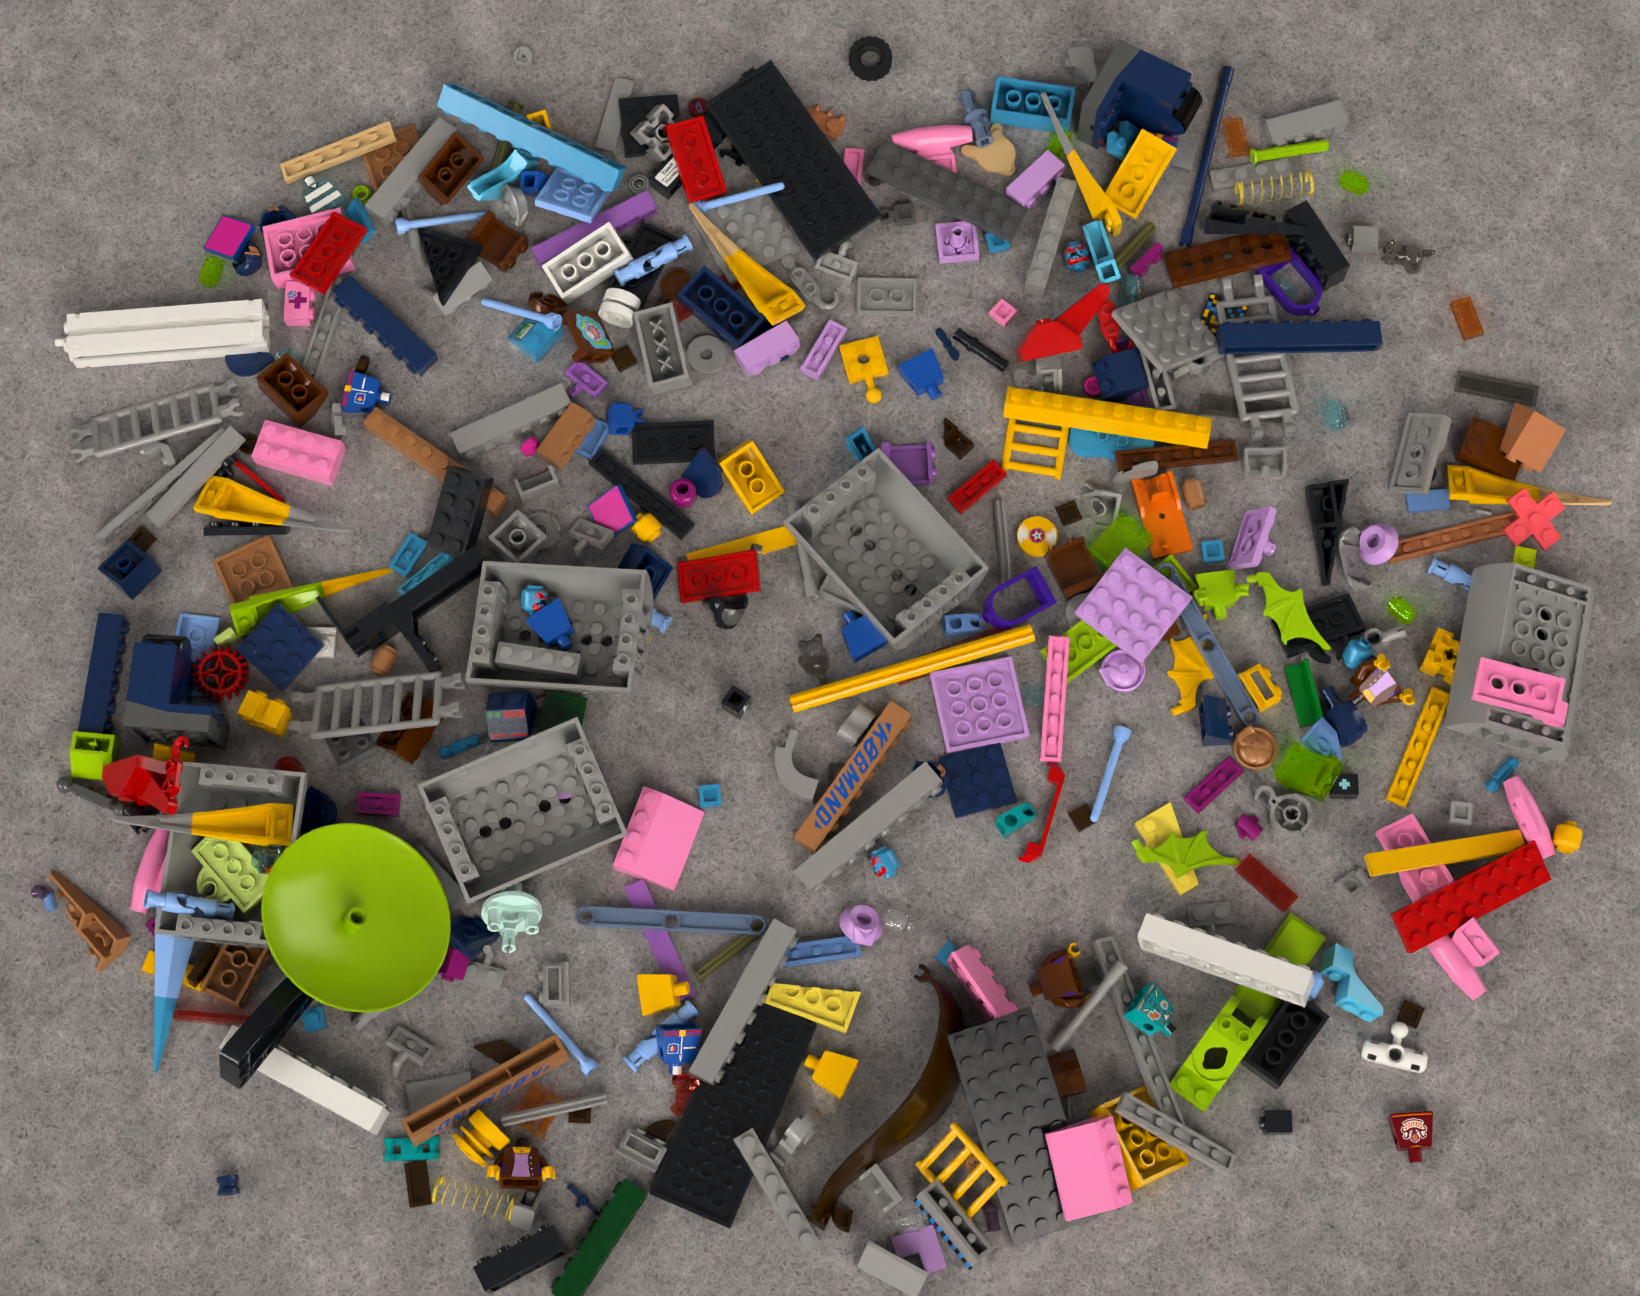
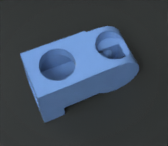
[941,613,983,639]

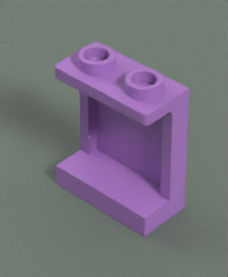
[881,441,937,486]

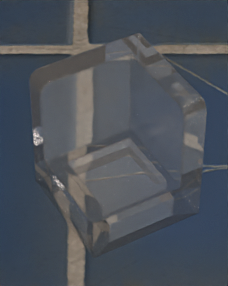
[166,433,195,463]

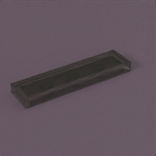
[1454,371,1539,408]
[1199,393,1283,423]

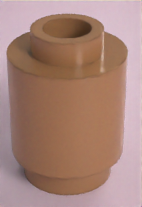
[1181,478,1206,510]
[370,644,397,677]

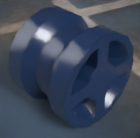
[216,1175,240,1196]

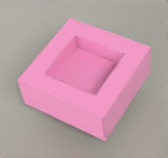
[989,298,1017,328]

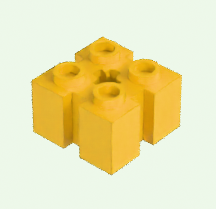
[1419,627,1460,685]
[237,690,294,738]

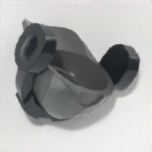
[703,594,748,630]

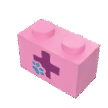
[283,281,316,326]

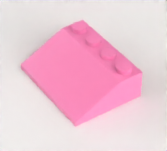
[262,207,356,290]
[613,786,705,891]
[946,944,1018,1021]
[1045,1116,1133,1221]

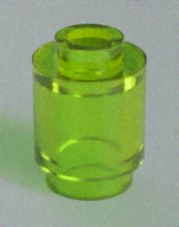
[1046,129,1072,159]
[1339,170,1370,196]
[199,256,224,288]
[1386,596,1418,626]

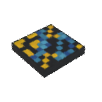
[1200,293,1249,337]

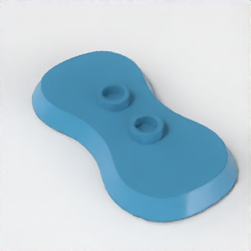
[1068,428,1157,462]

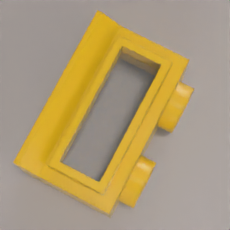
[1238,663,1282,714]

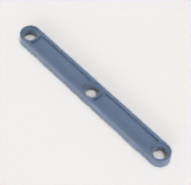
[1157,563,1260,727]
[576,906,767,936]

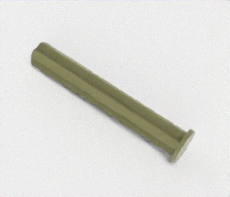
[491,100,524,171]
[1095,223,1157,285]
[692,921,767,983]

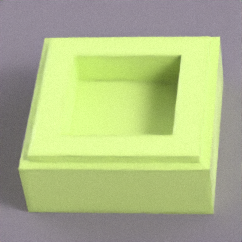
[213,627,238,648]

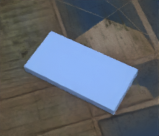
[174,613,221,698]

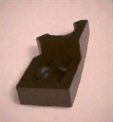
[944,418,974,460]
[473,1039,521,1065]

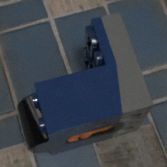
[1077,39,1203,149]
[123,633,230,749]

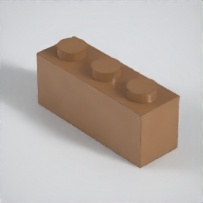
[536,402,597,470]

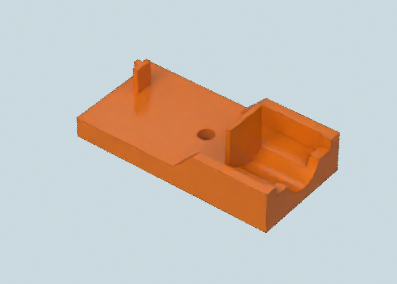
[1130,470,1193,560]

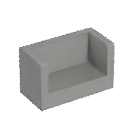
[513,464,561,504]

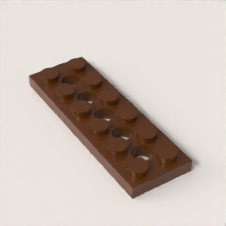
[1163,234,1292,289]

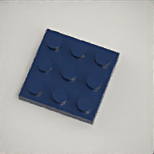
[236,603,325,692]
[939,743,1017,819]

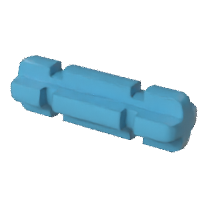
[439,734,480,759]
[1485,756,1519,793]

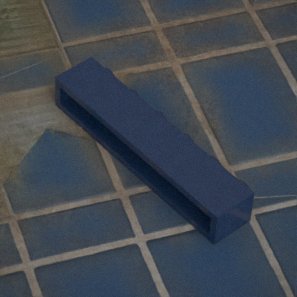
[332,275,438,376]
[78,613,130,734]

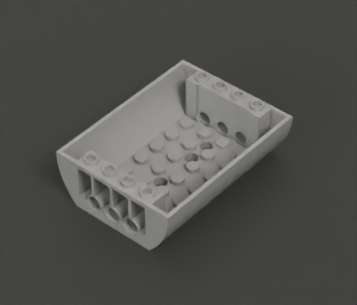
[783,448,989,650]
[465,561,654,695]
[1444,563,1595,762]
[417,717,628,904]
[154,761,309,949]

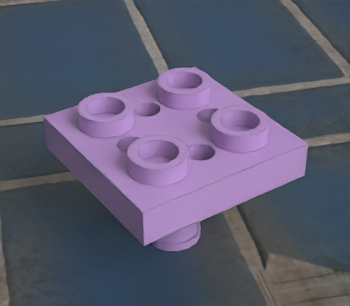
[935,221,979,264]

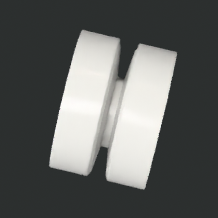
[598,288,641,328]

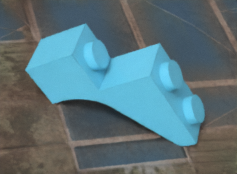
[467,149,539,201]
[1082,219,1121,284]
[1320,943,1383,1022]

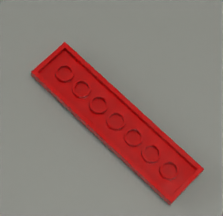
[1390,840,1552,953]

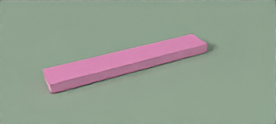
[1040,635,1070,763]

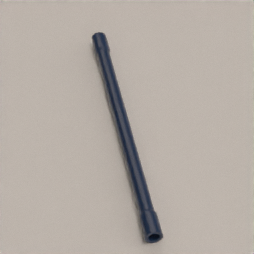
[1179,66,1234,247]

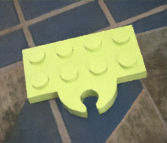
[191,837,269,914]

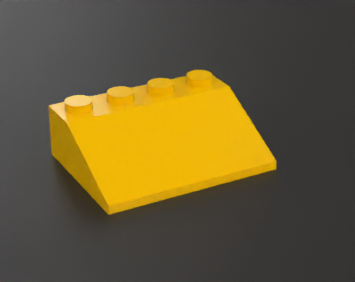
[1088,1085,1190,1192]

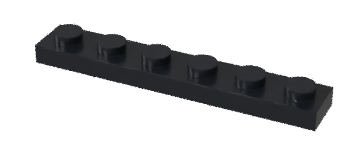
[588,448,695,541]

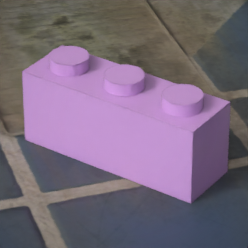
[1005,150,1065,209]
[734,320,800,377]

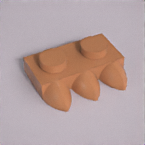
[808,104,846,141]

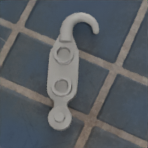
[781,255,839,310]

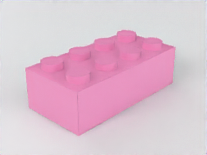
[251,420,346,486]

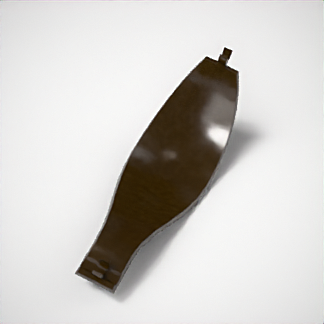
[806,964,966,1231]

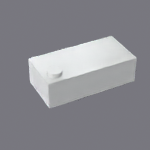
[542,222,634,304]

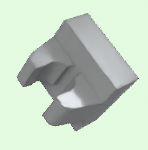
[1448,800,1473,826]

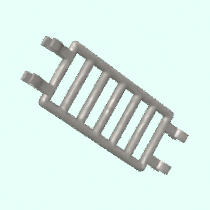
[1216,274,1299,443]
[68,378,244,463]
[288,671,466,739]

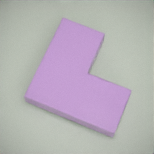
[891,1224,947,1273]

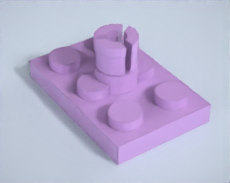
[1227,506,1277,570]

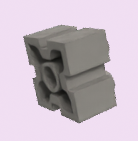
[630,104,680,162]

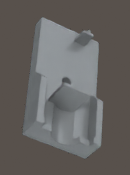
[1389,413,1452,495]

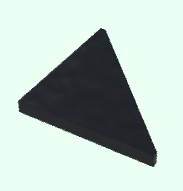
[418,228,483,306]

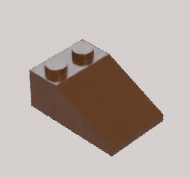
[1455,416,1521,481]

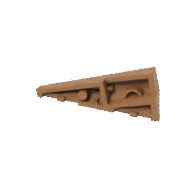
[49,871,131,972]

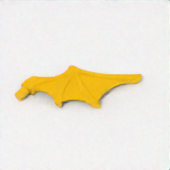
[1167,613,1214,716]

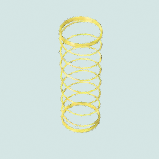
[1235,170,1314,206]
[432,1176,518,1221]

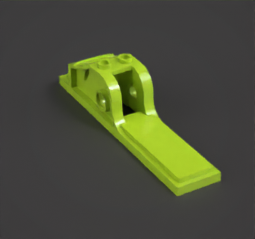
[1170,913,1326,1113]

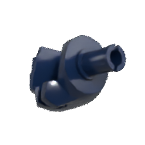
[1320,685,1368,747]

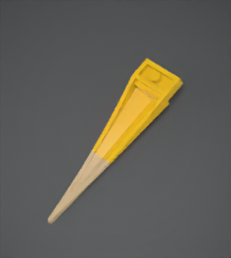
[689,203,806,326]
[1446,465,1612,505]

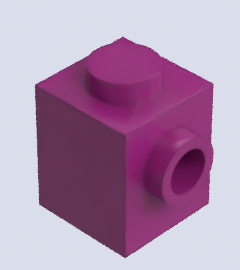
[437,948,470,983]

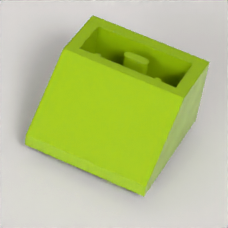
[70,731,121,781]

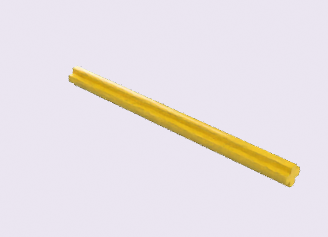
[789,624,1035,713]

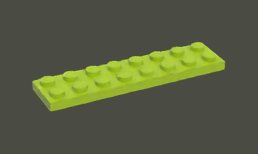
[1040,554,1197,684]

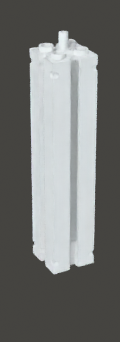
[55,299,270,368]

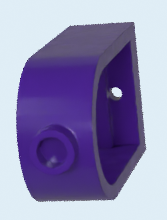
[1256,246,1322,316]
[981,566,1057,629]

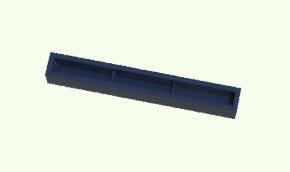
[1216,319,1383,355]

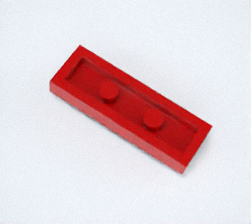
[947,459,1007,515]

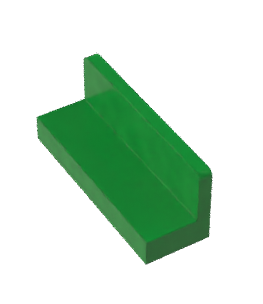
[1284,658,1323,728]

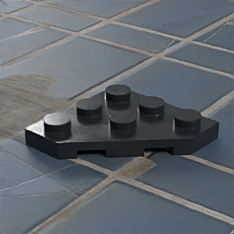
[618,94,680,158]

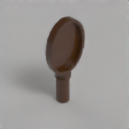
[654,268,690,307]

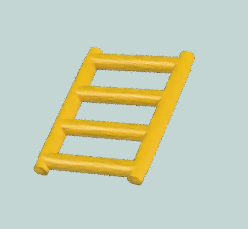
[1001,418,1069,480]
[915,1122,1008,1222]

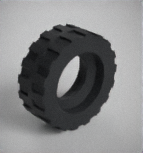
[849,36,892,82]

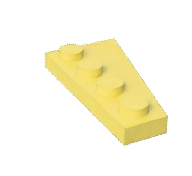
[1134,802,1199,896]
[765,983,861,1034]

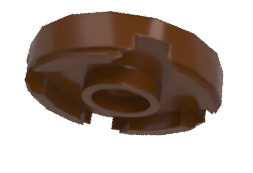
[528,291,568,316]

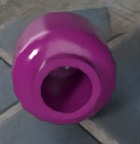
[670,478,697,508]

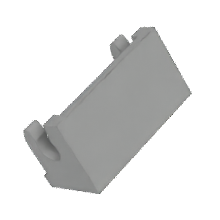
[1036,355,1063,395]
[857,1164,903,1216]

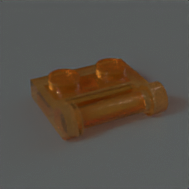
[515,1083,564,1140]

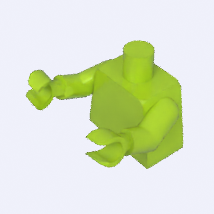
[1192,569,1249,620]

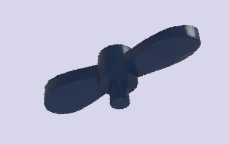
[936,328,959,361]
[567,1184,599,1216]

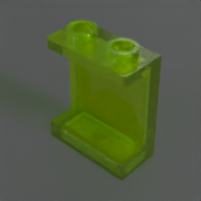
[1088,513,1153,570]
[1274,741,1344,802]

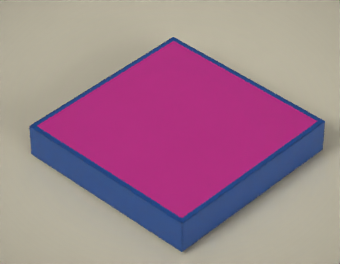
[203,215,256,261]
[587,485,638,538]

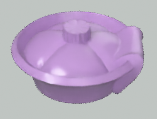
[1359,522,1398,565]
[1099,649,1146,692]
[839,905,883,946]

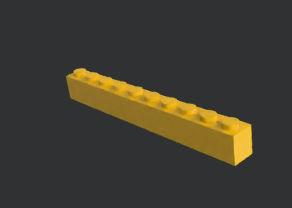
[1003,386,1212,449]

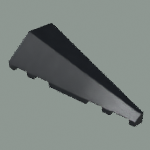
[1204,200,1307,235]
[1305,479,1349,586]

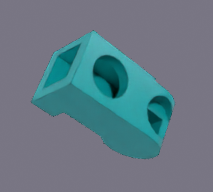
[994,802,1038,839]

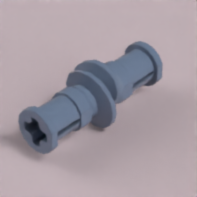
[958,89,993,148]

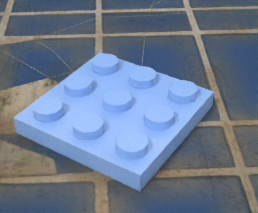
[535,166,611,223]

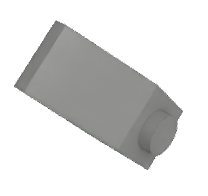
[510,1183,548,1231]

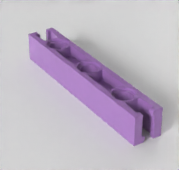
[531,190,658,271]

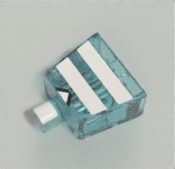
[302,176,349,214]

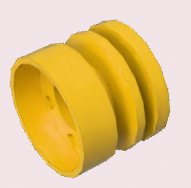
[451,1109,510,1168]

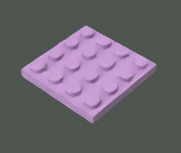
[1074,548,1193,665]
[929,656,1030,754]

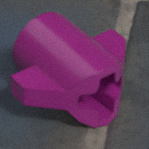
[1234,813,1264,841]

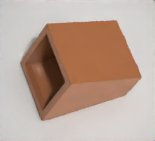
[1499,403,1566,472]

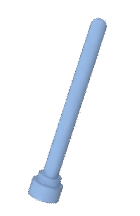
[692,182,784,213]
[395,211,487,235]
[481,298,562,330]
[1090,726,1131,822]
[524,993,599,1077]

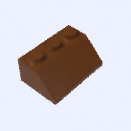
[418,131,485,205]
[256,353,329,428]
[375,692,443,764]
[1047,1049,1087,1099]

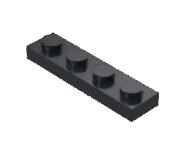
[203,521,290,536]

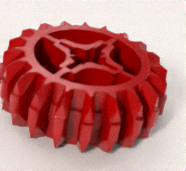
[192,645,250,702]

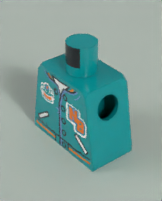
[1123,982,1176,1037]

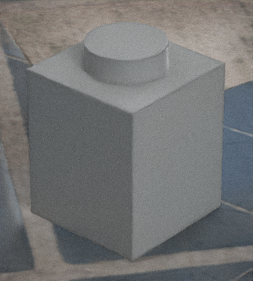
[1347,225,1378,253]

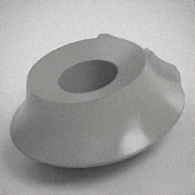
[502,184,528,226]

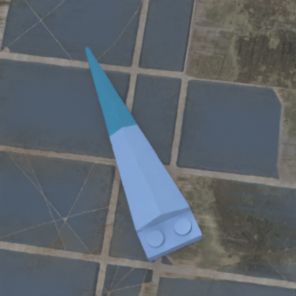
[154,908,194,1073]

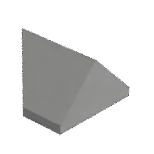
[1081,489,1122,531]

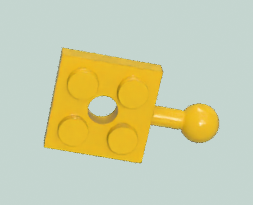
[839,336,889,404]

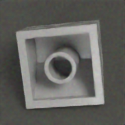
[488,509,547,563]

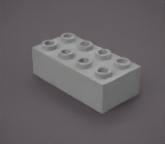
[633,302,693,395]

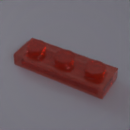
[1235,854,1298,914]

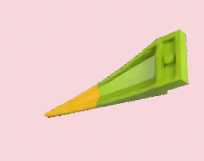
[229,568,394,638]

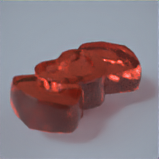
[672,1072,700,1091]
[670,1083,693,1116]

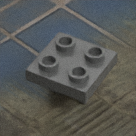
[324,718,379,771]

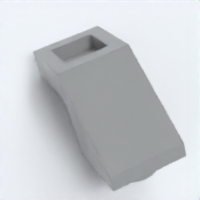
[138,436,178,470]

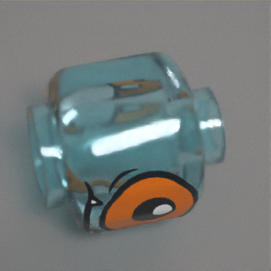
[1117,274,1144,305]
[251,846,282,875]

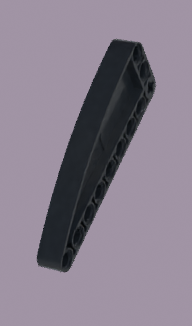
[219,977,314,1089]

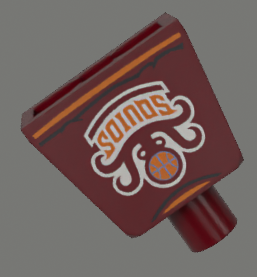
[1387,1111,1433,1163]

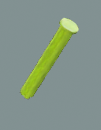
[1250,139,1329,165]

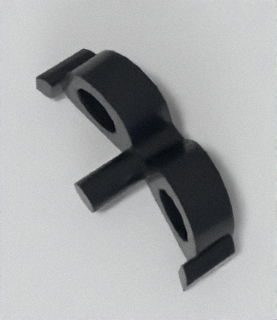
[217,456,238,478]

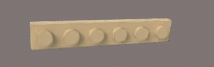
[280,121,397,184]

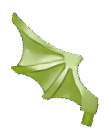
[1246,572,1331,650]
[1131,831,1241,878]

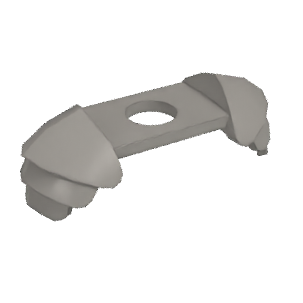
[1338,526,1373,593]

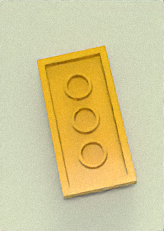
[1105,129,1177,219]

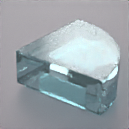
[1279,278,1298,299]

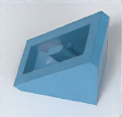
[846,426,876,463]

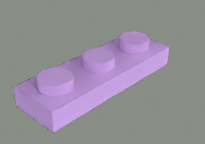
[800,319,847,381]

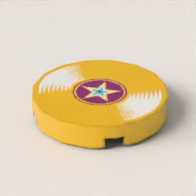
[1016,516,1058,557]

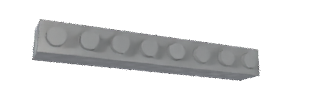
[794,761,943,892]
[689,918,799,1086]

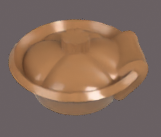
[1233,724,1278,770]

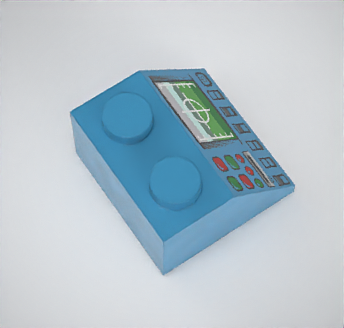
[507,309,564,363]

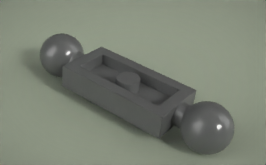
[56,776,129,817]

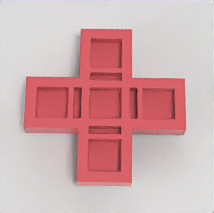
[1502,488,1565,550]

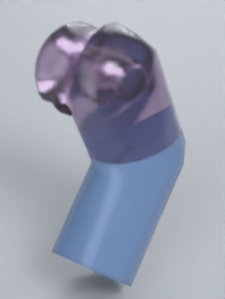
[31,884,57,912]

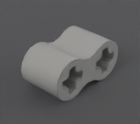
[837,703,877,747]

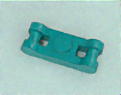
[383,1136,440,1162]

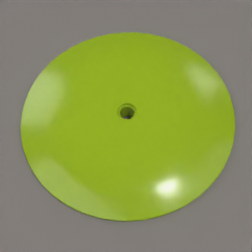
[261,823,451,1013]

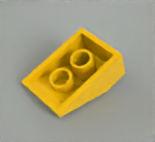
[716,439,785,515]

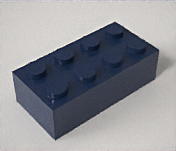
[677,265,765,350]

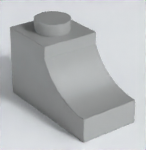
[1064,45,1098,90]

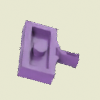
[564,363,609,400]

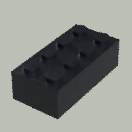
[1283,200,1350,292]
[426,466,494,557]
[1241,1001,1330,1090]
[473,1224,569,1294]

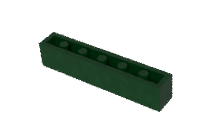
[551,1179,648,1296]

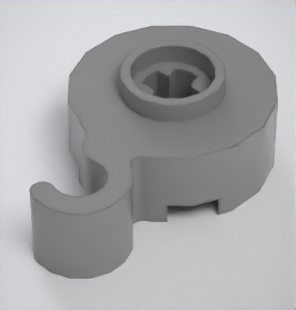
[1253,785,1313,838]
[769,1106,823,1167]

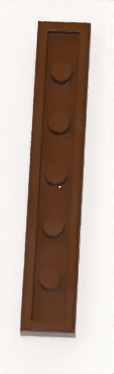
[1114,440,1238,473]

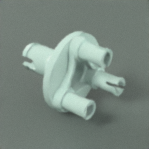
[481,882,542,953]

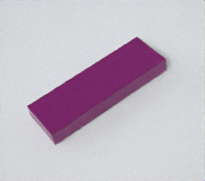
[1183,756,1244,814]

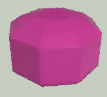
[1083,377,1101,398]
[520,436,540,457]

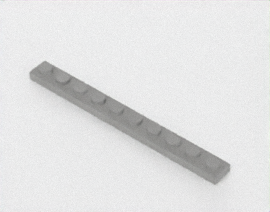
[1092,936,1186,1148]

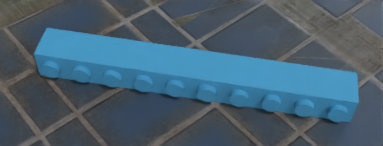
[437,82,626,192]

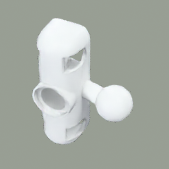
[1361,1022,1428,1073]

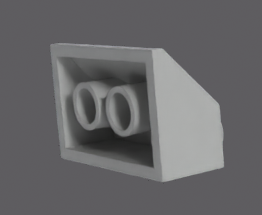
[419,258,493,316]
[857,1241,929,1296]

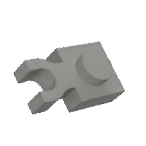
[329,403,346,440]

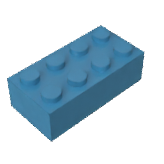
[990,76,1076,134]

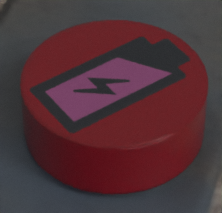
[688,98,708,118]

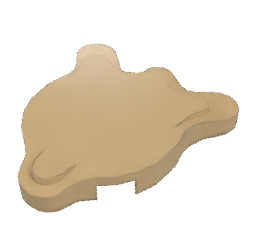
[961,123,1016,177]

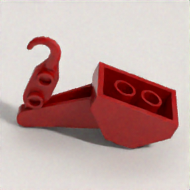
[1015,283,1133,362]
[102,735,189,815]

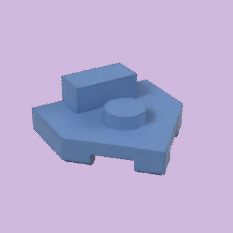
[1300,717,1342,762]

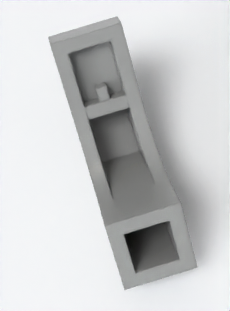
[774,729,819,804]

